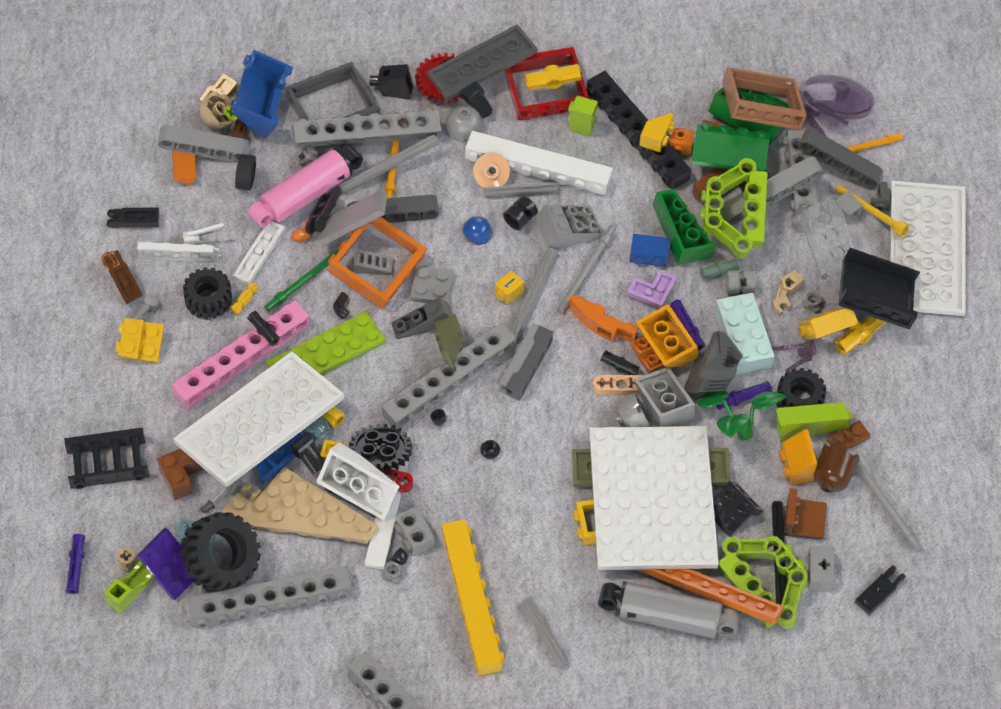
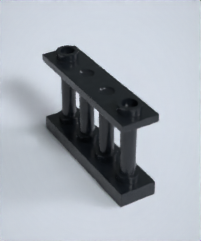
[64,427,150,489]

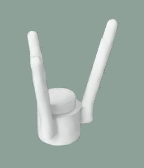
[183,223,224,252]

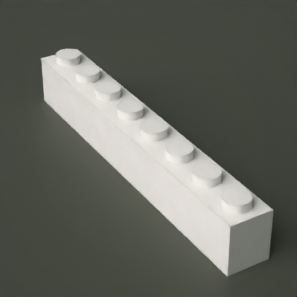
[465,131,613,196]

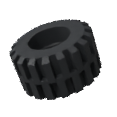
[183,267,232,319]
[776,368,826,408]

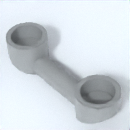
[121,296,160,336]

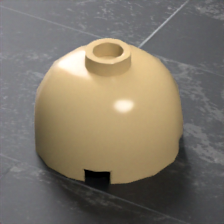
[199,91,234,129]

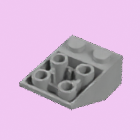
[535,204,603,248]

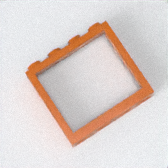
[327,217,427,309]

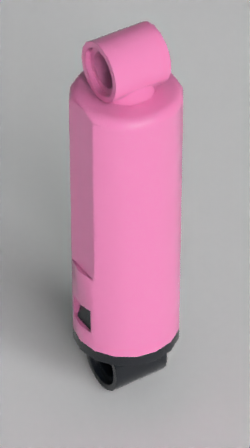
[248,144,363,228]

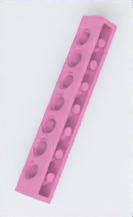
[172,301,310,410]

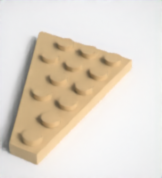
[242,467,379,544]

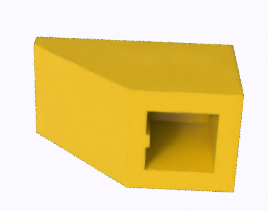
[639,113,675,152]

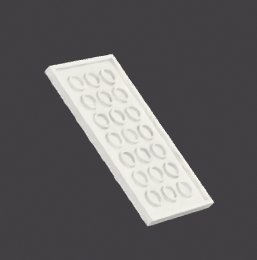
[889,181,966,316]
[173,351,344,488]

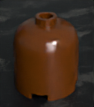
[813,443,860,493]

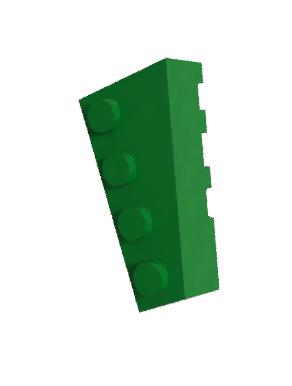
[652,189,717,265]

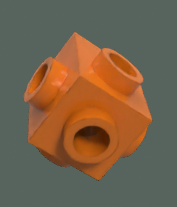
[668,128,694,156]

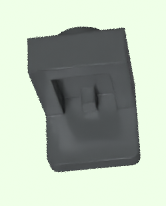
[870,182,892,211]

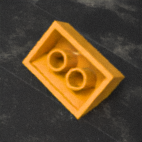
[635,304,699,367]

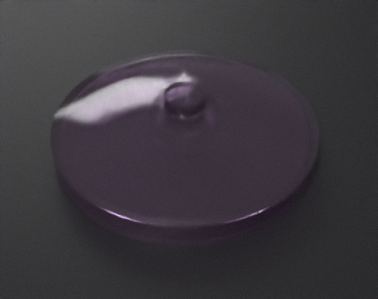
[802,74,875,119]

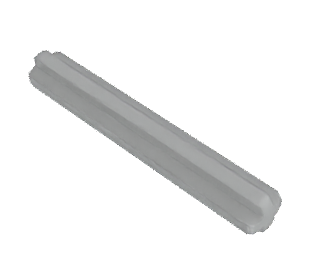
[484,182,557,197]
[522,598,568,668]

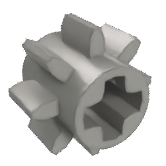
[297,146,320,168]

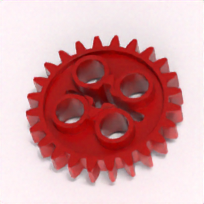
[415,52,463,105]

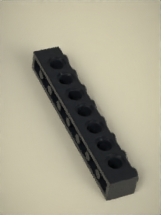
[586,70,691,189]

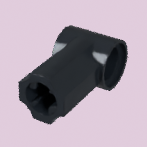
[460,81,493,119]
[290,434,325,475]

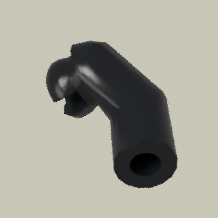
[333,292,349,319]

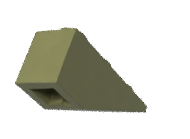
[433,314,465,367]

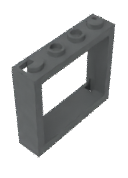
[286,62,380,135]

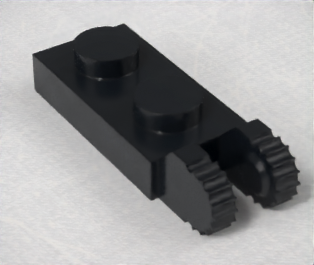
[305,190,340,235]
[106,207,160,228]
[854,565,906,616]

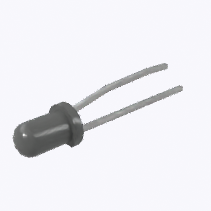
[201,483,240,513]

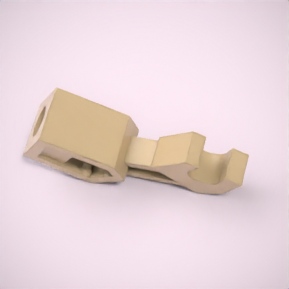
[772,270,804,316]

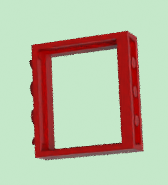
[504,46,589,121]

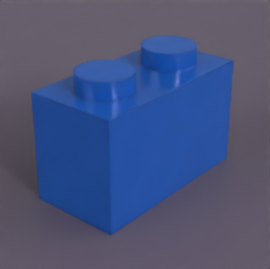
[629,234,670,267]

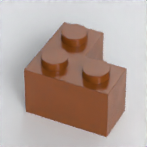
[157,449,203,501]

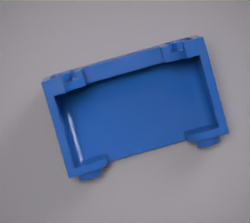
[230,50,293,139]

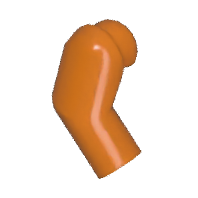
[291,220,311,242]

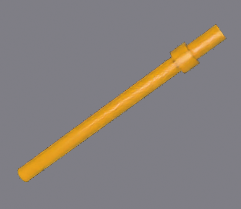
[384,113,402,198]

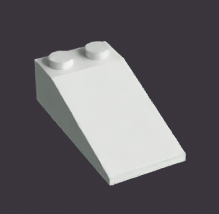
[316,443,400,520]

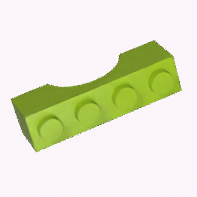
[103,560,154,614]

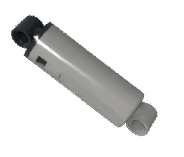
[598,581,740,638]

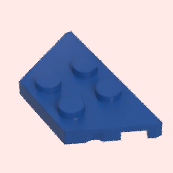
[256,430,318,485]

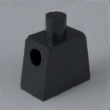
[369,64,414,100]

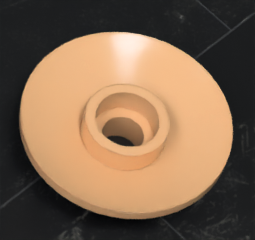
[473,153,510,188]

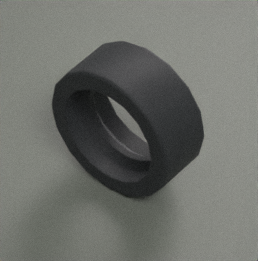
[235,154,256,191]

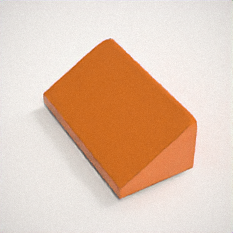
[172,151,197,186]

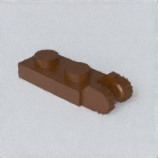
[103,250,143,305]

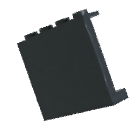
[838,247,920,330]

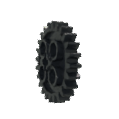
[348,423,412,474]

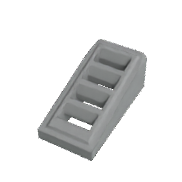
[354,250,393,275]

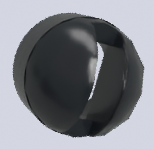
[430,409,447,426]
[390,547,408,565]

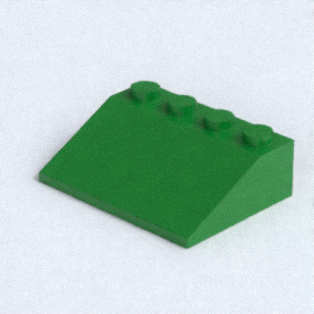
[708,87,789,145]
[691,123,770,172]

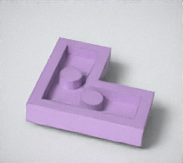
[627,270,677,309]

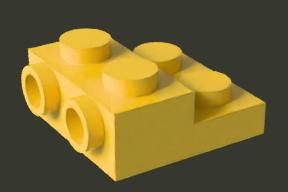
[116,318,165,363]

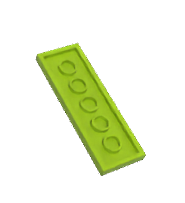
[266,311,385,375]

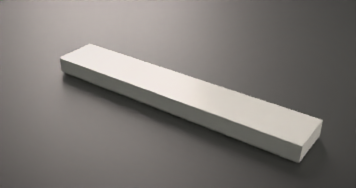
[365,462,409,570]

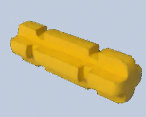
[230,282,258,315]

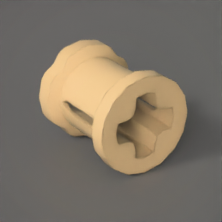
[117,547,137,572]

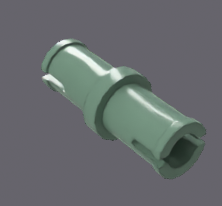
[700,259,739,280]

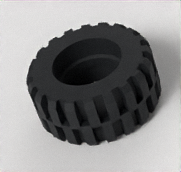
[180,512,261,592]

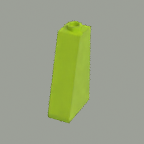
[776,402,852,443]

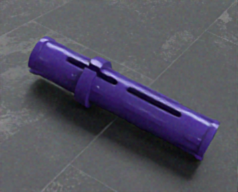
[670,299,706,351]
[716,381,772,410]
[66,534,85,594]

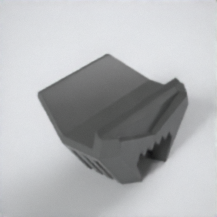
[684,331,743,394]

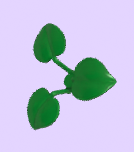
[696,391,786,440]

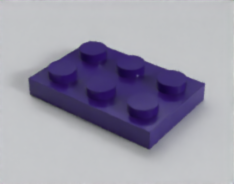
[136,528,194,600]

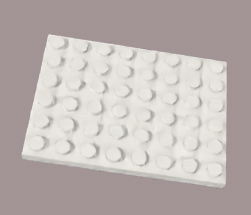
[589,426,719,570]

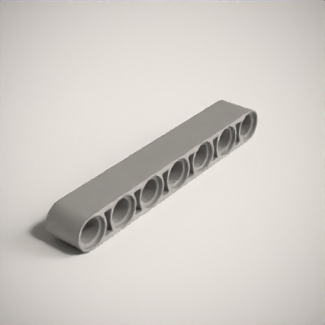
[709,156,824,226]

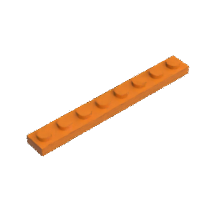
[638,569,784,625]

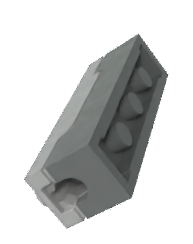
[498,323,554,401]

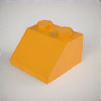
[779,429,817,485]

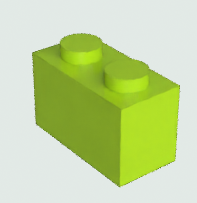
[568,96,598,137]

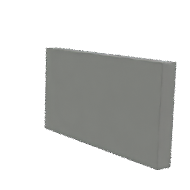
[318,189,387,246]

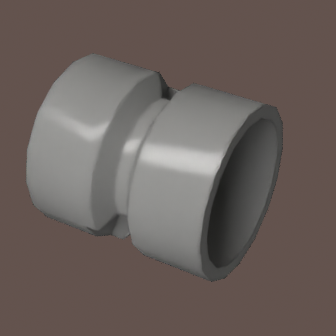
[726,269,755,294]

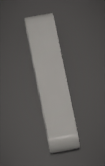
[158,125,249,163]

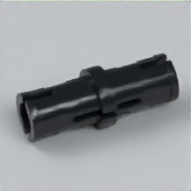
[247,311,280,346]
[600,350,640,375]

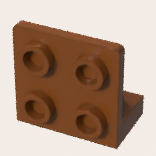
[784,488,827,539]

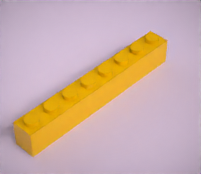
[442,520,505,676]

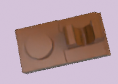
[827,420,870,449]

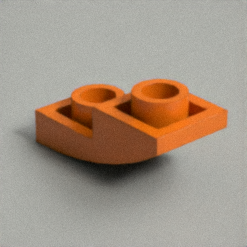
[630,336,666,374]

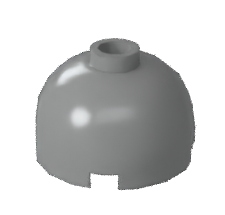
[446,105,482,142]
[616,392,651,427]

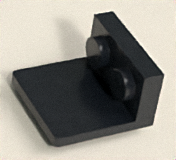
[713,481,763,536]

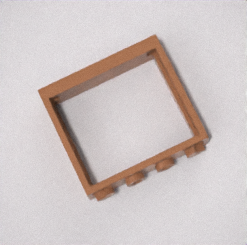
[722,67,807,130]

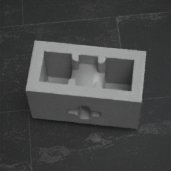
[808,546,838,592]

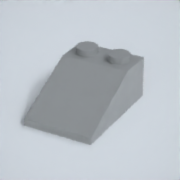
[634,367,695,427]

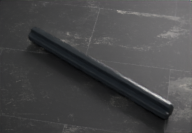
[772,501,787,605]

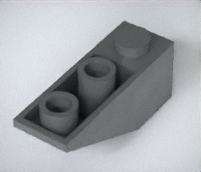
[391,297,453,339]

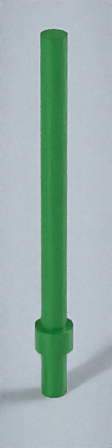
[264,246,353,312]

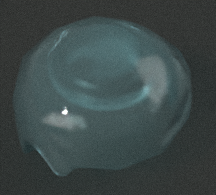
[301,416,330,440]

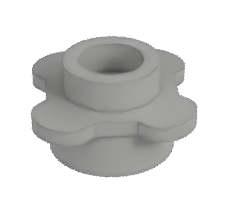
[802,292,824,312]
[381,562,405,583]

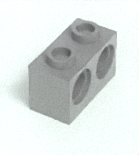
[394,506,435,556]

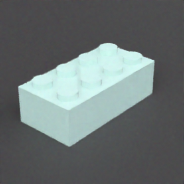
[714,293,775,375]

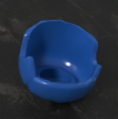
[462,216,493,245]

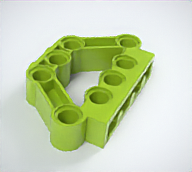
[700,158,768,259]
[718,536,808,629]

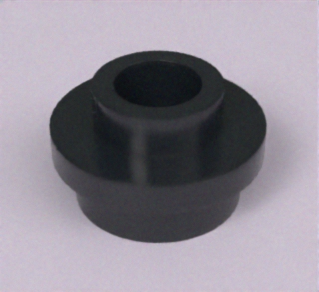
[480,440,500,459]

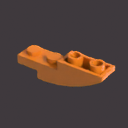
[569,295,638,342]

